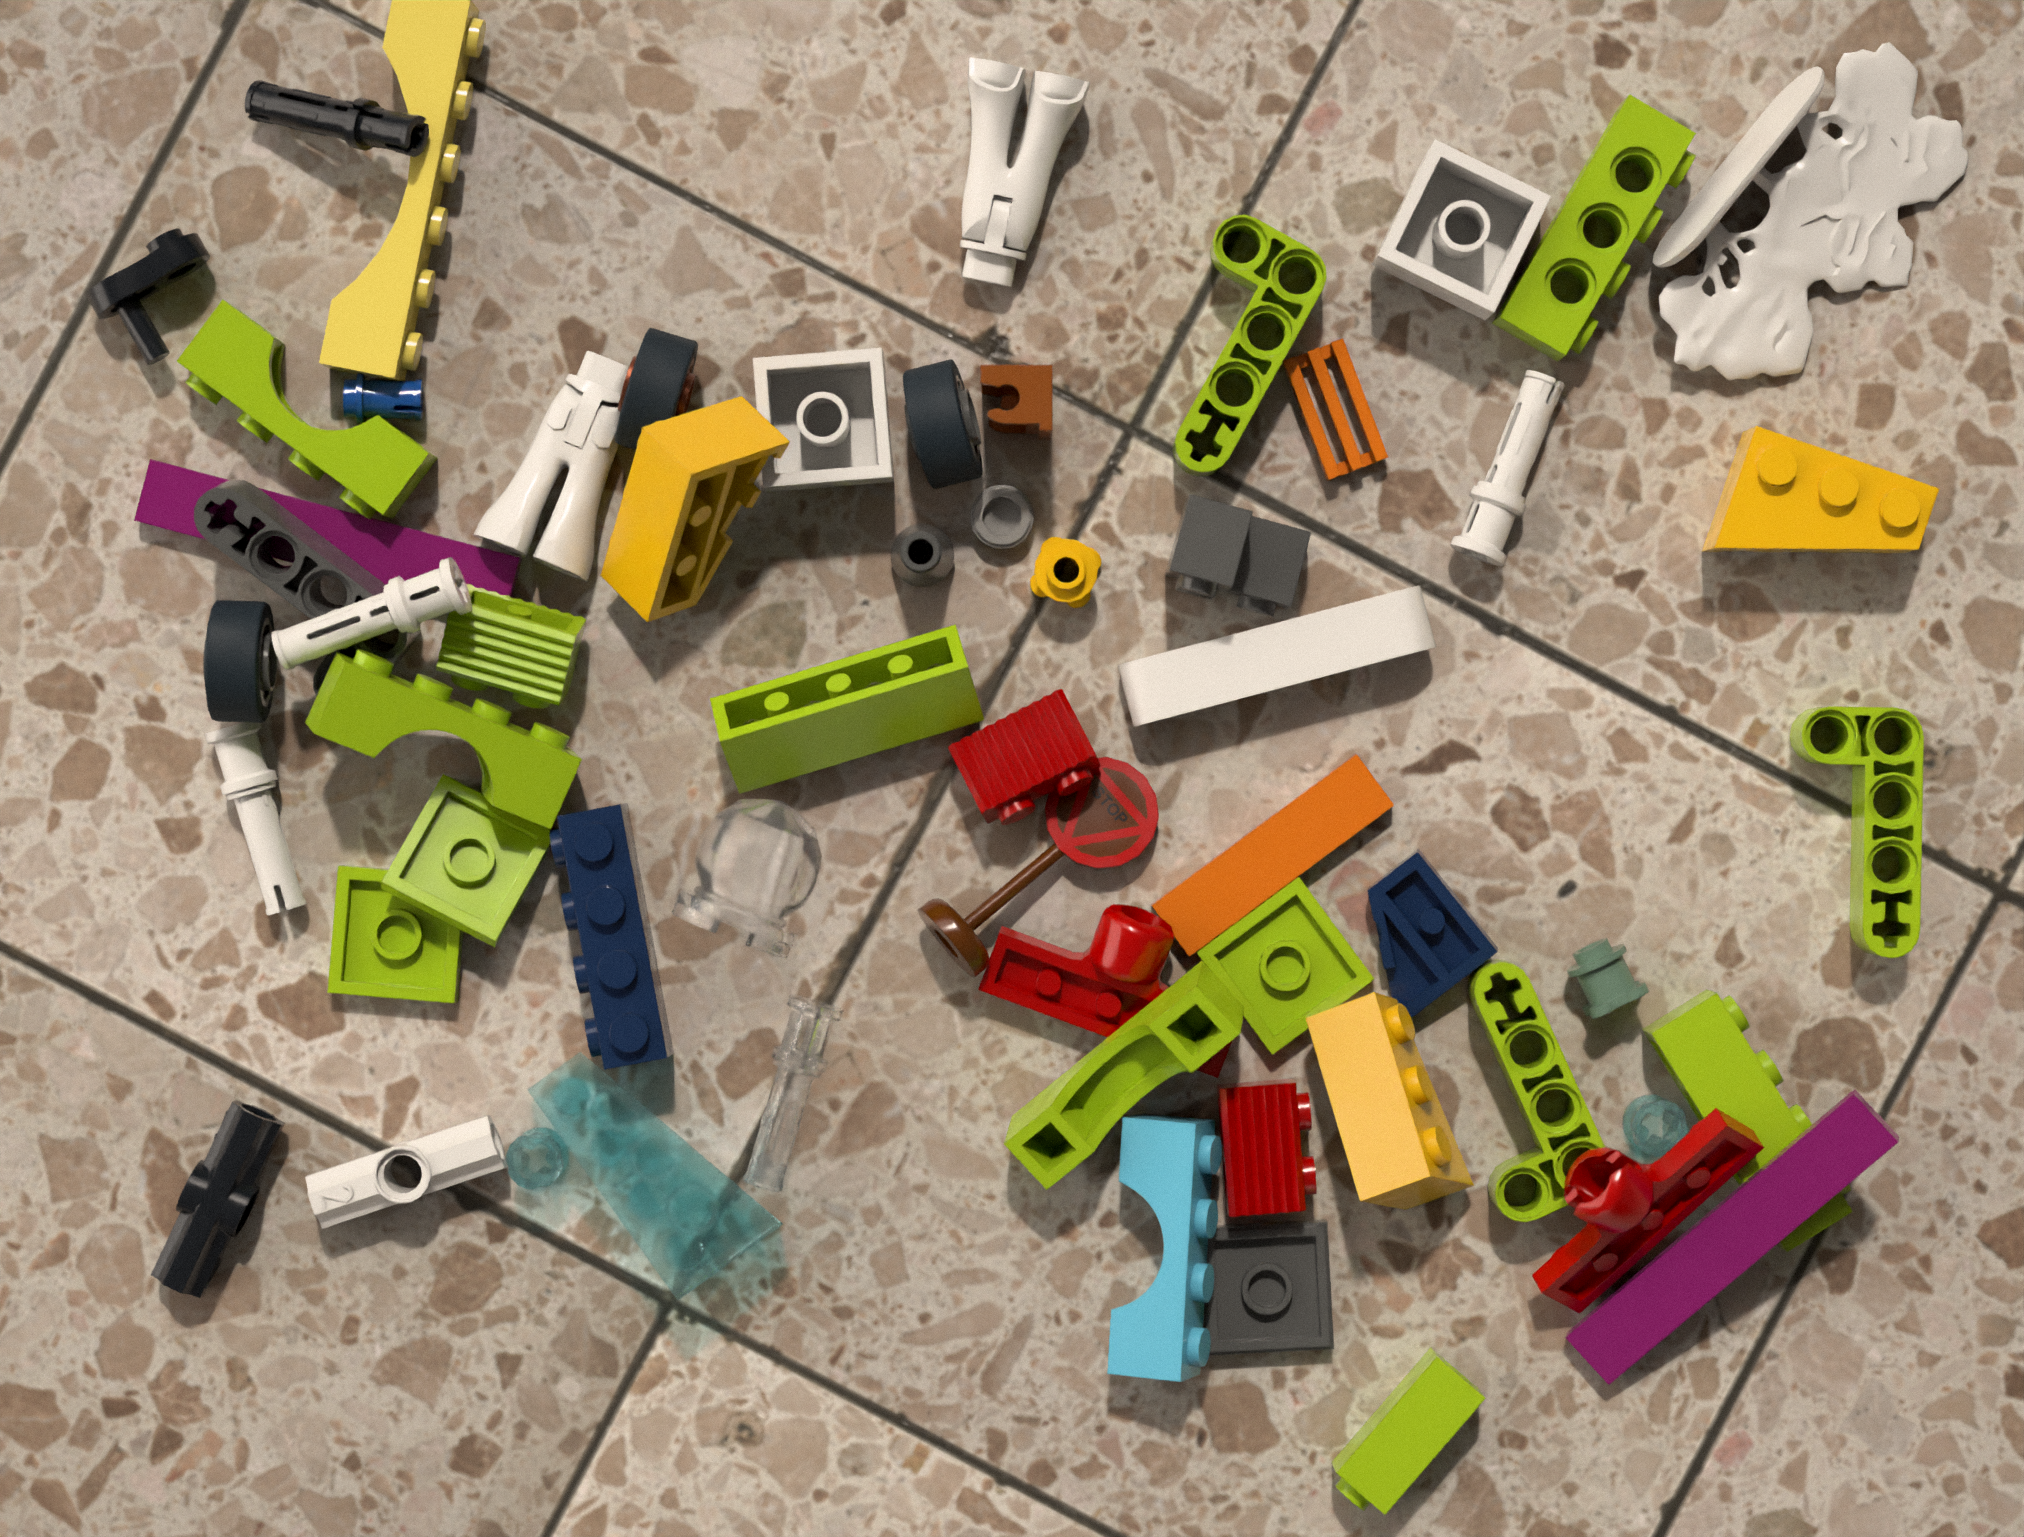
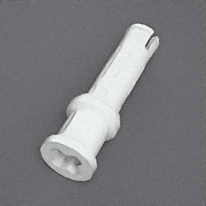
[1450,370,1565,566]
[271,557,472,670]
[204,722,307,915]

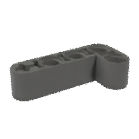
[194,479,419,697]

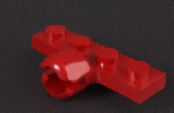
[978,904,1233,1078]
[1532,1108,1764,1314]

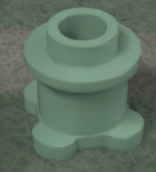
[1567,938,1649,1019]

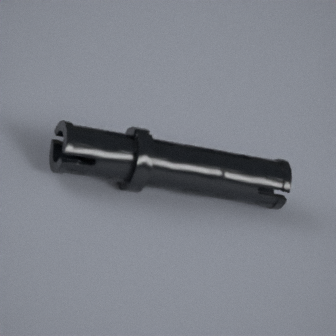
[245,80,429,157]

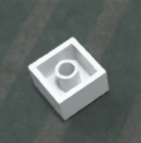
[1371,139,1551,321]
[753,348,894,492]

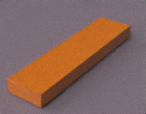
[1151,754,1394,957]

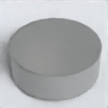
[970,485,1034,549]

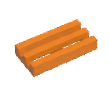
[1282,338,1388,481]

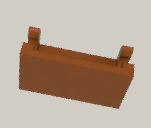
[981,365,1053,440]

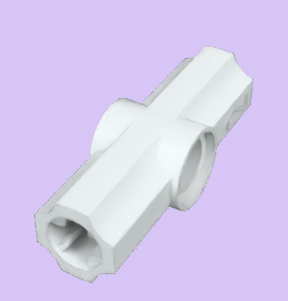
[305,1115,507,1229]

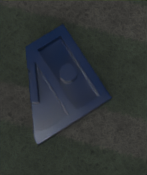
[1367,849,1498,1018]

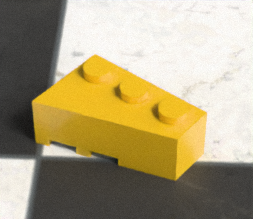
[600,396,790,622]
[1702,426,1940,553]
[1306,992,1474,1210]

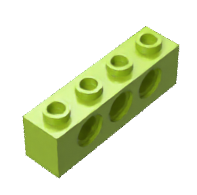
[1492,94,1696,362]

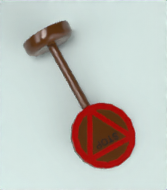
[918,757,1159,978]

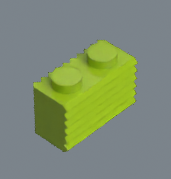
[436,584,586,708]

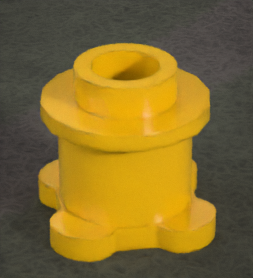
[1030,537,1101,608]

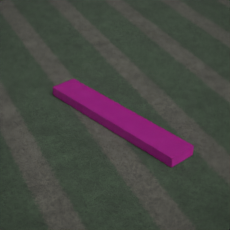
[134,459,522,598]
[1565,1089,1899,1385]

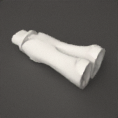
[960,57,1090,287]
[473,351,629,582]

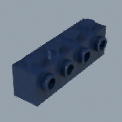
[550,803,674,1070]

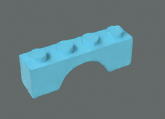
[1107,1113,1222,1382]

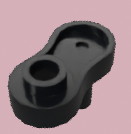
[86,228,210,365]

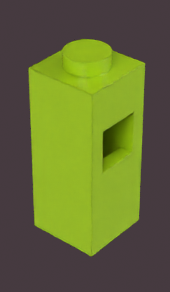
[1331,1347,1486,1515]

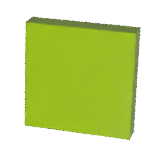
[381,774,551,947]
[327,865,464,1004]
[1196,876,1374,1055]

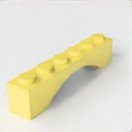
[319,0,486,381]

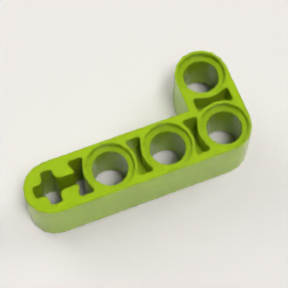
[1173,215,1327,477]
[1789,706,1924,958]
[1467,959,1605,1222]

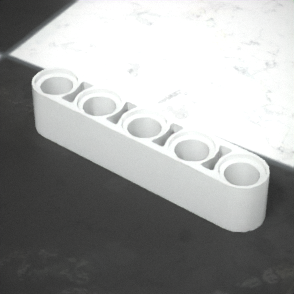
[1118,585,1436,727]

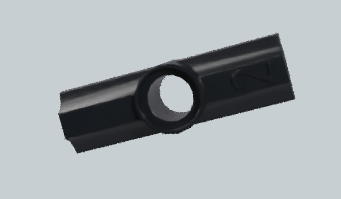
[151,1100,285,1298]

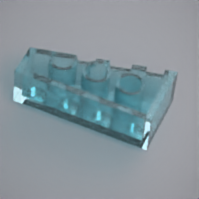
[527,1052,783,1300]

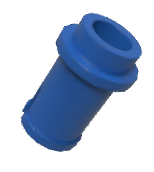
[343,373,423,424]

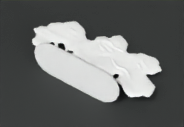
[1652,42,1968,381]

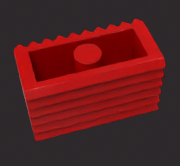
[948,689,1101,825]
[1217,1078,1317,1217]

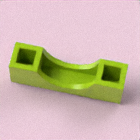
[177,299,438,520]
[305,649,582,829]
[1004,961,1245,1190]

